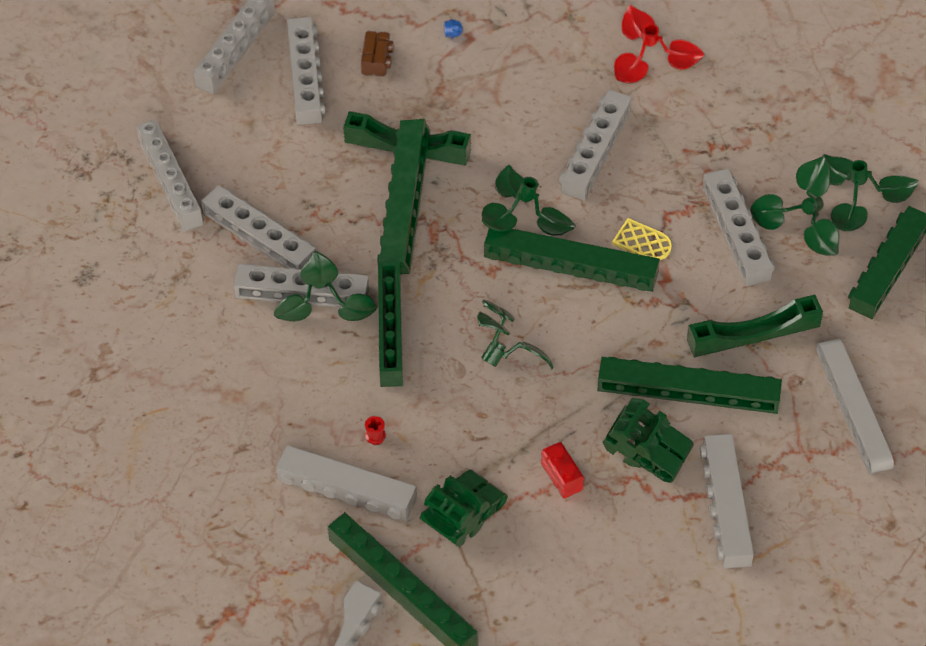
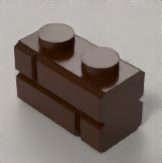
[361,31,394,76]

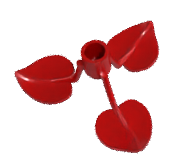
[614,5,704,83]

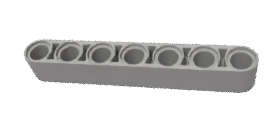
[816,338,894,474]

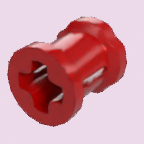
[364,416,386,445]

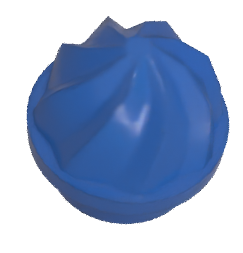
[444,19,463,39]

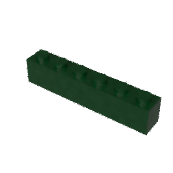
[848,206,926,320]
[378,262,403,387]

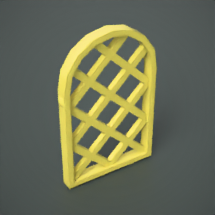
[612,218,672,260]

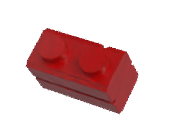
[541,442,584,499]

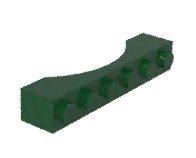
[343,111,471,166]
[687,294,823,358]

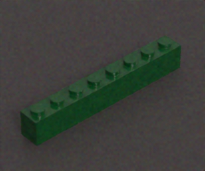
[377,119,430,274]
[484,228,660,292]
[597,356,782,414]
[327,512,478,646]

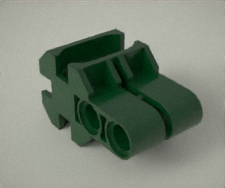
[602,398,694,483]
[420,469,508,547]

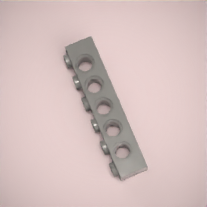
[194,0,275,94]
[287,17,325,125]
[559,90,632,201]
[136,119,203,232]
[703,169,775,286]
[201,185,316,270]
[234,264,369,307]

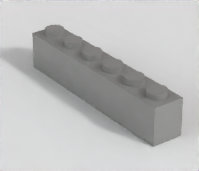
[700,434,754,569]
[276,445,417,521]

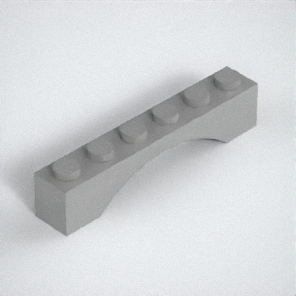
[334,581,383,646]

